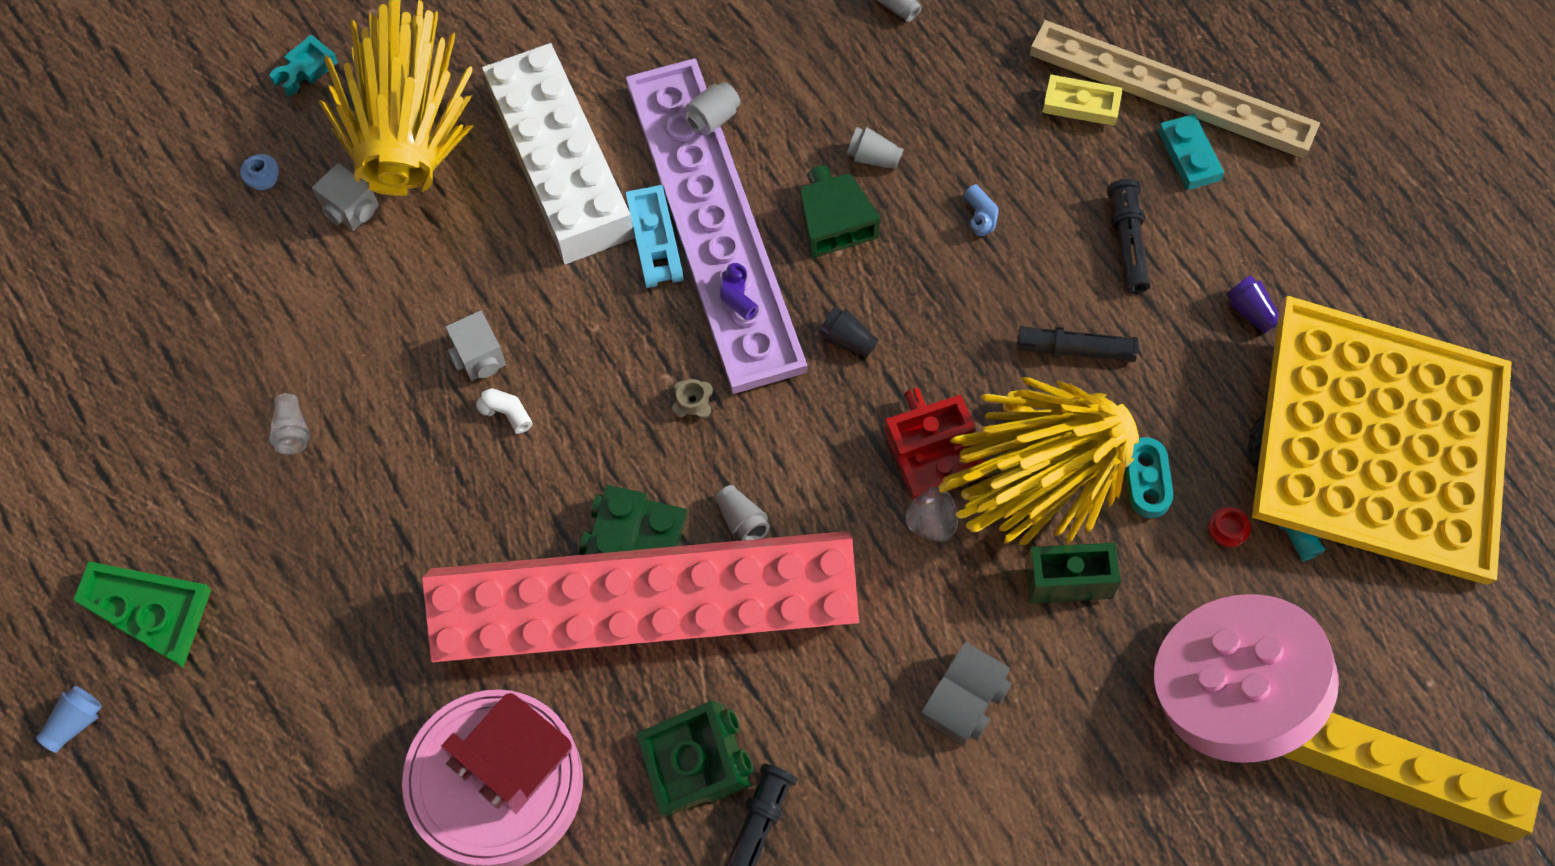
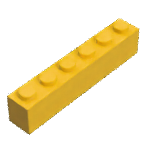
[1282,713,1542,843]

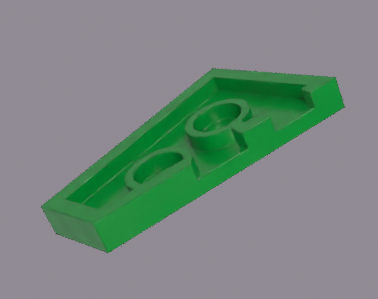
[74,561,211,668]

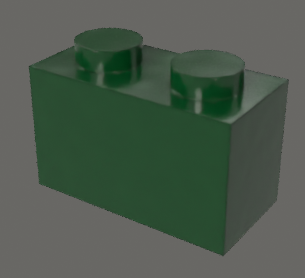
[1025,542,1121,604]

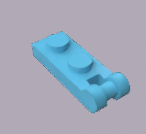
[626,185,684,288]

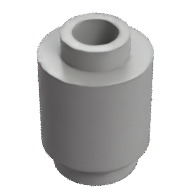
[685,82,740,135]

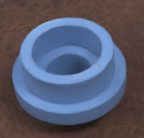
[240,154,279,190]

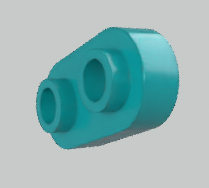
[1125,437,1173,518]

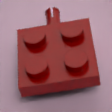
[884,388,989,502]

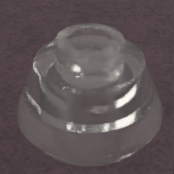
[906,486,958,542]

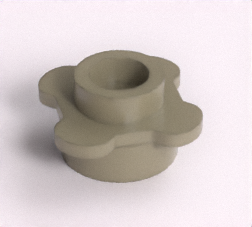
[672,379,713,418]

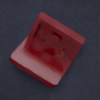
[441,693,572,814]

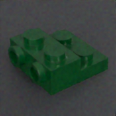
[579,485,688,555]
[636,700,753,817]

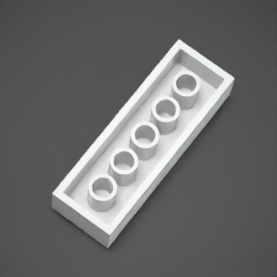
[482,43,635,265]

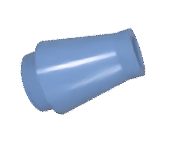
[36,686,102,753]

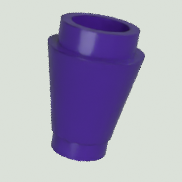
[1226,275,1279,334]

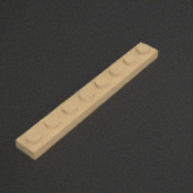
[1030,20,1320,159]

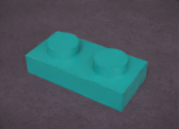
[1158,114,1225,191]

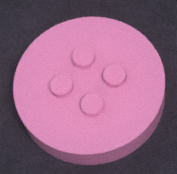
[1154,594,1339,763]
[402,690,583,866]

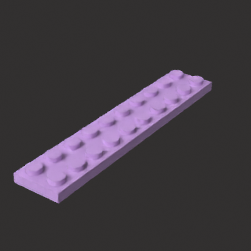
[626,58,808,394]

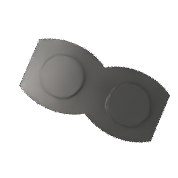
[920,642,1012,747]

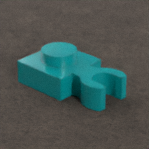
[269,35,338,97]

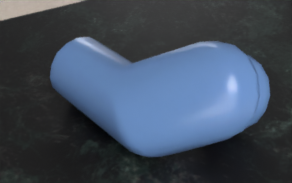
[963,184,999,236]

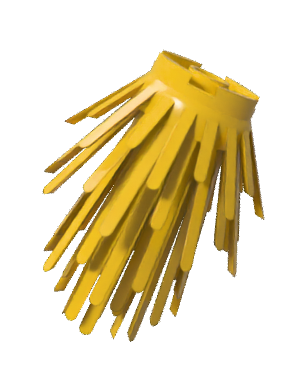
[319,0,474,196]
[939,377,1139,545]

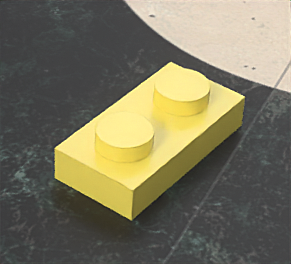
[1042,75,1123,126]

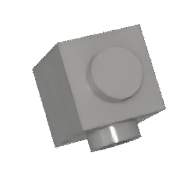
[312,163,379,231]
[445,310,506,381]

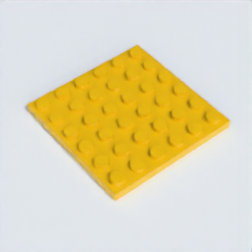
[1252,296,1512,585]

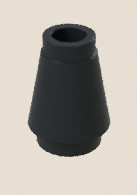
[819,306,879,359]

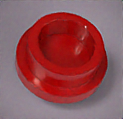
[1208,507,1251,548]

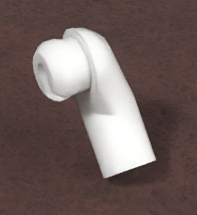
[476,388,533,434]

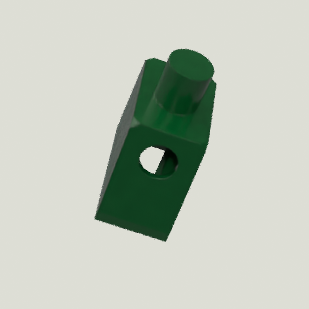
[800,165,880,259]

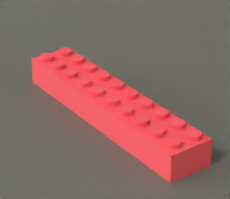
[422,531,859,662]

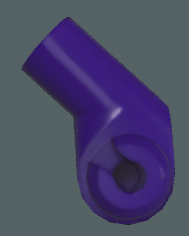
[720,263,759,321]

